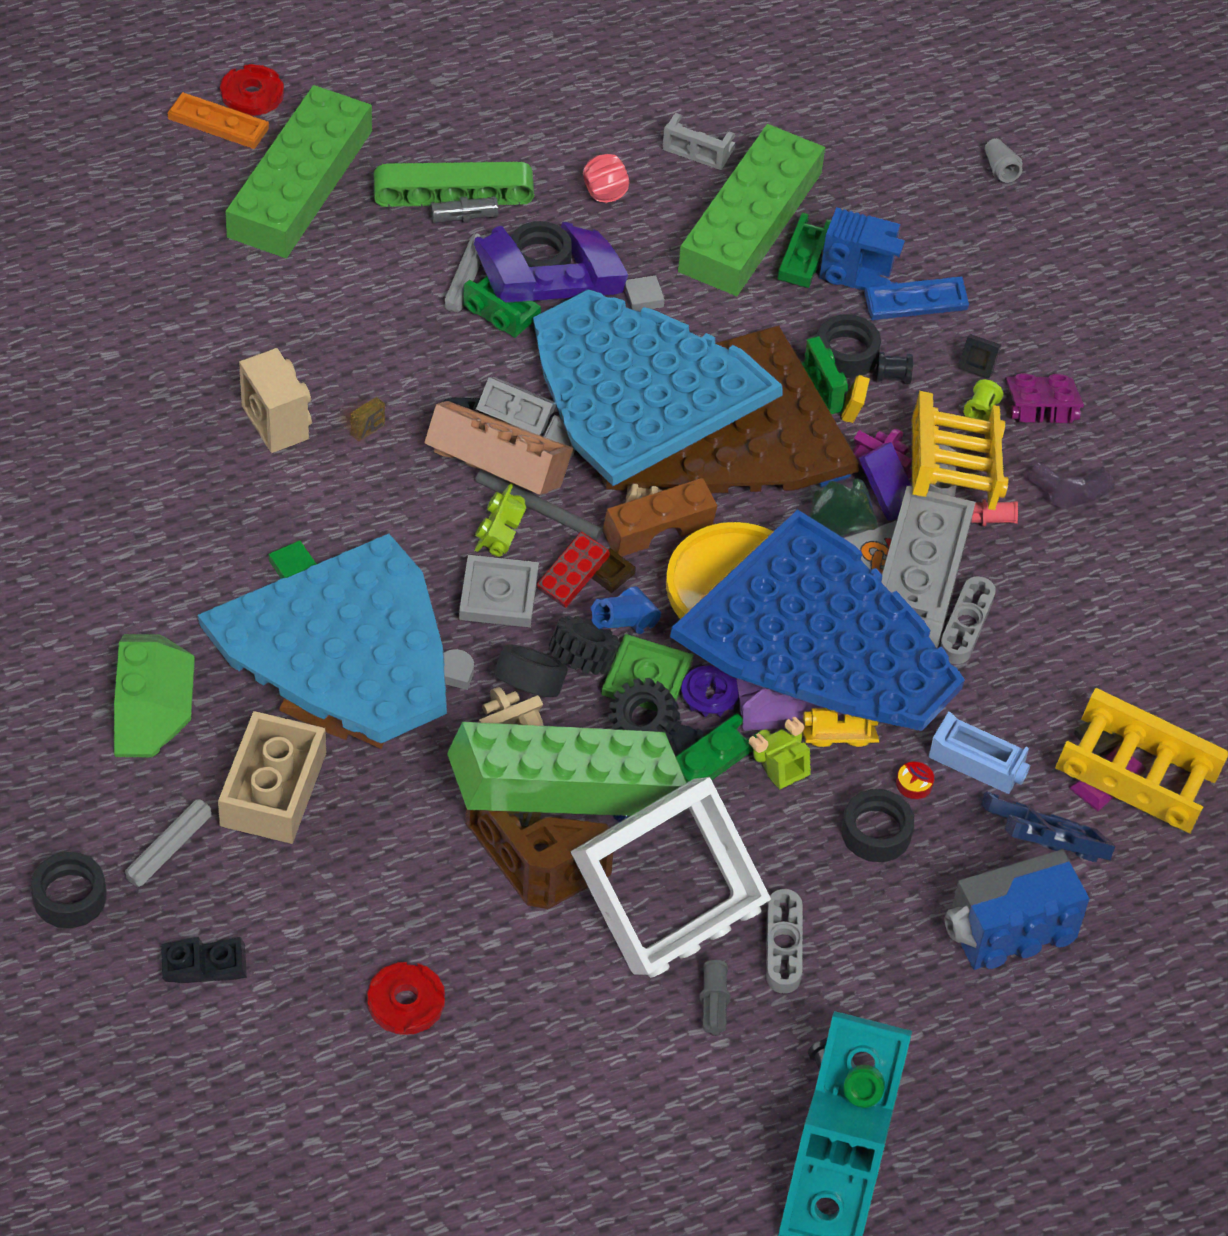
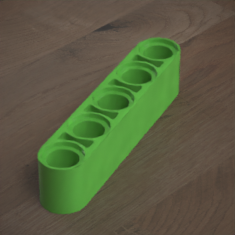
[373,162,534,207]

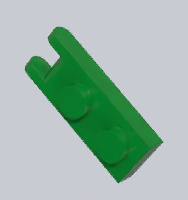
[778,212,831,288]
[676,714,760,783]

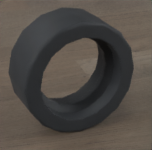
[511,221,572,267]
[817,314,881,378]
[494,644,568,698]
[841,789,914,863]
[31,852,107,929]

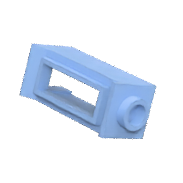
[929,711,1030,794]

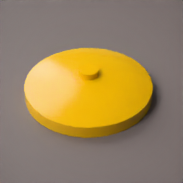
[666,522,774,619]

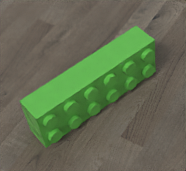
[225,85,372,259]
[678,124,825,296]
[447,722,686,816]

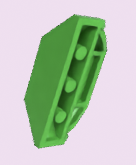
[114,634,195,757]

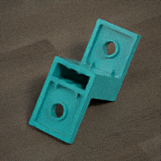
[778,1011,912,1236]

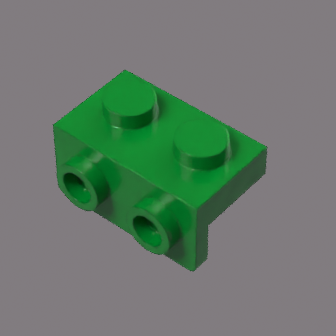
[464,276,541,338]
[801,336,848,415]

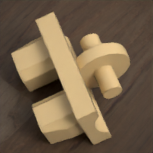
[478,687,544,726]

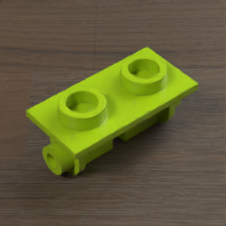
[474,483,526,557]

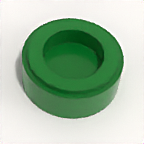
[844,1065,885,1108]

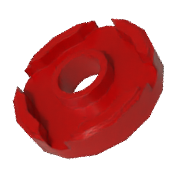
[220,64,284,116]
[367,962,445,1035]

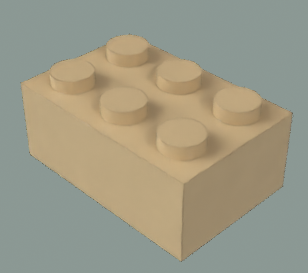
[218,711,326,844]

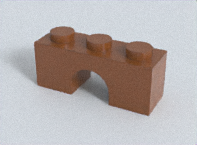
[603,478,717,556]

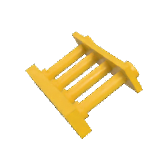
[912,391,1008,510]
[1055,688,1228,833]

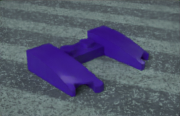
[474,222,628,303]

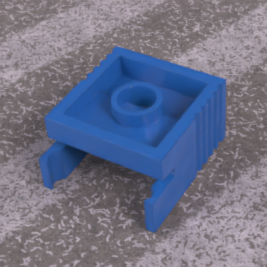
[819,207,905,291]

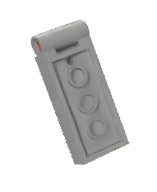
[881,486,976,648]

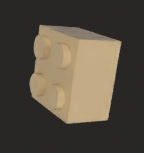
[239,348,312,453]

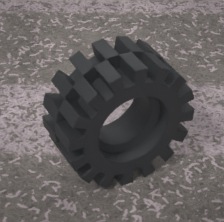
[548,616,620,675]
[609,678,681,741]

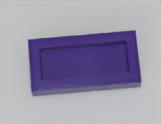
[859,442,912,521]

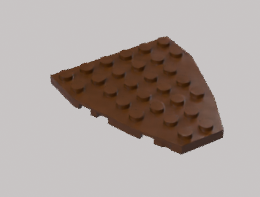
[597,325,859,494]

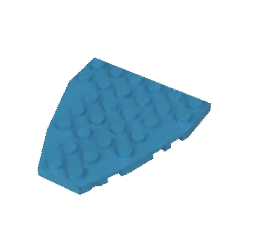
[533,289,783,486]
[198,534,447,743]

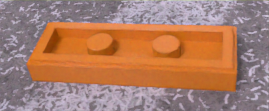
[168,92,269,149]

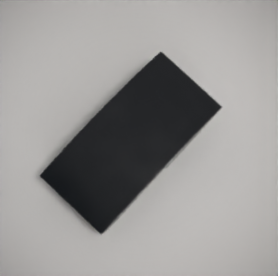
[161,937,247,983]

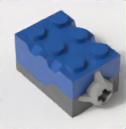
[945,849,1090,970]

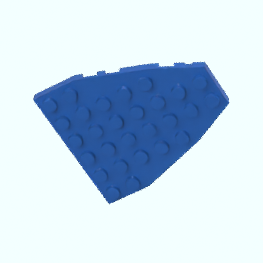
[670,509,965,731]

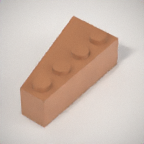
[424,401,573,495]

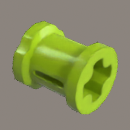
[963,379,1003,421]

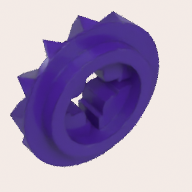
[681,666,739,717]

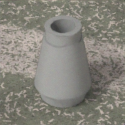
[985,138,1022,183]

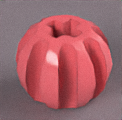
[583,154,629,203]

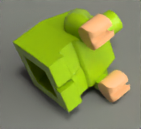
[749,717,811,790]

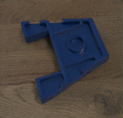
[981,791,1116,862]

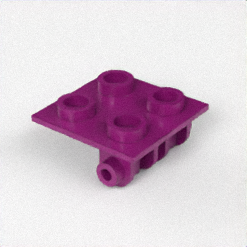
[1006,373,1084,423]

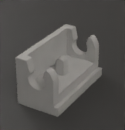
[662,113,735,170]
[476,377,557,436]

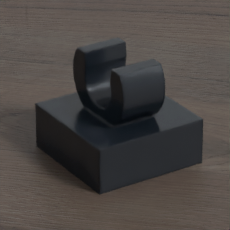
[958,334,1002,379]

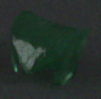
[810,479,878,536]

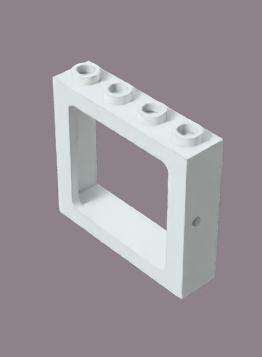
[571,777,771,978]

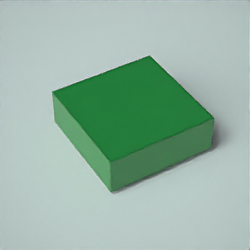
[269,541,316,579]

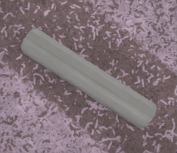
[444,233,487,312]
[125,799,211,887]

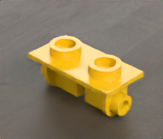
[802,708,879,747]

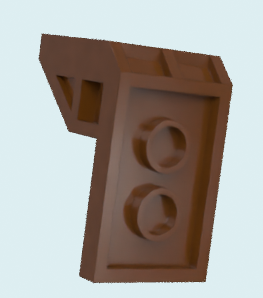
[465,808,614,909]

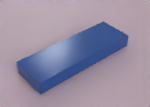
[864,277,969,320]

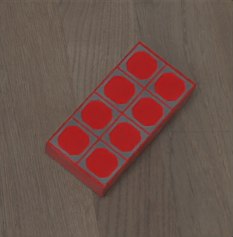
[537,531,610,608]

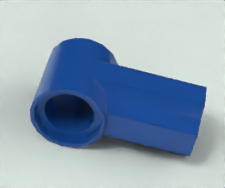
[591,586,661,634]

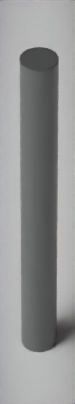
[476,469,603,541]

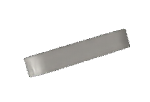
[940,576,995,664]
[766,889,803,993]

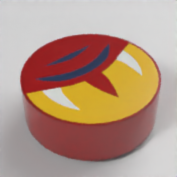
[896,761,935,799]

